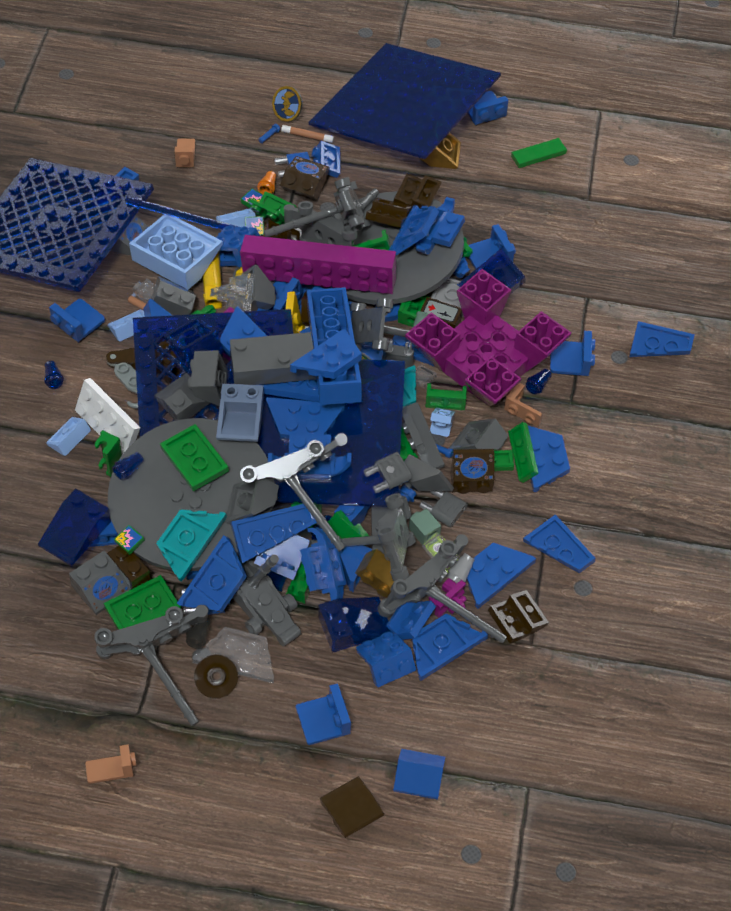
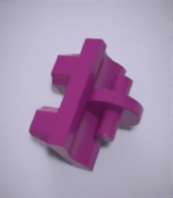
[429,578,467,618]

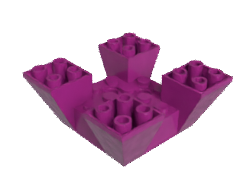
[405,269,571,406]

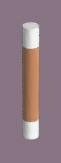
[281,125,334,143]

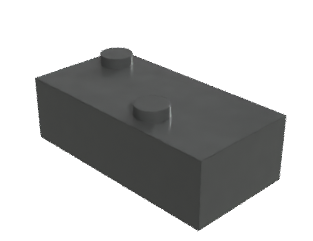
[230,332,316,385]

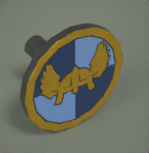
[272,86,303,122]

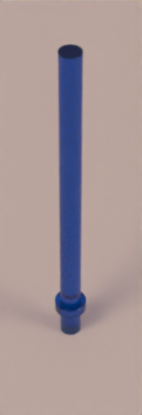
[125,196,239,230]

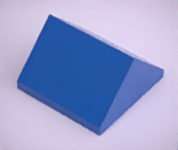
[393,749,445,800]

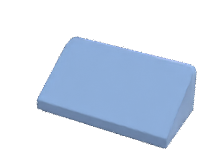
[216,209,256,231]
[108,309,147,341]
[46,417,91,456]

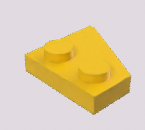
[284,291,305,334]

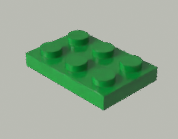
[160,424,229,491]
[104,575,181,630]

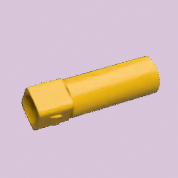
[203,253,223,309]

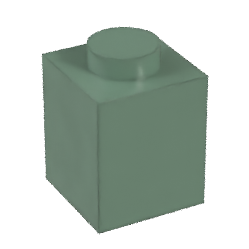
[409,508,441,546]

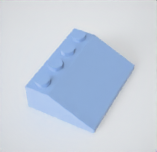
[129,212,223,290]

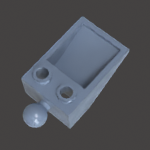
[216,384,265,442]

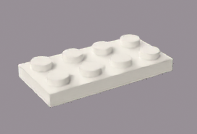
[75,378,140,455]

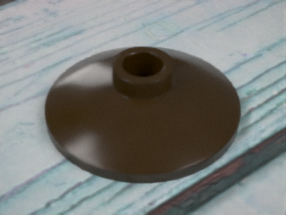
[194,654,238,699]

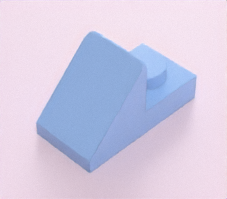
[430,407,455,437]

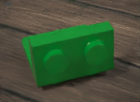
[248,191,297,225]

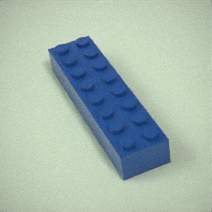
[307,287,362,405]

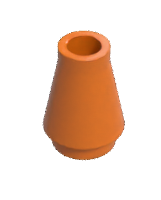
[257,171,276,194]

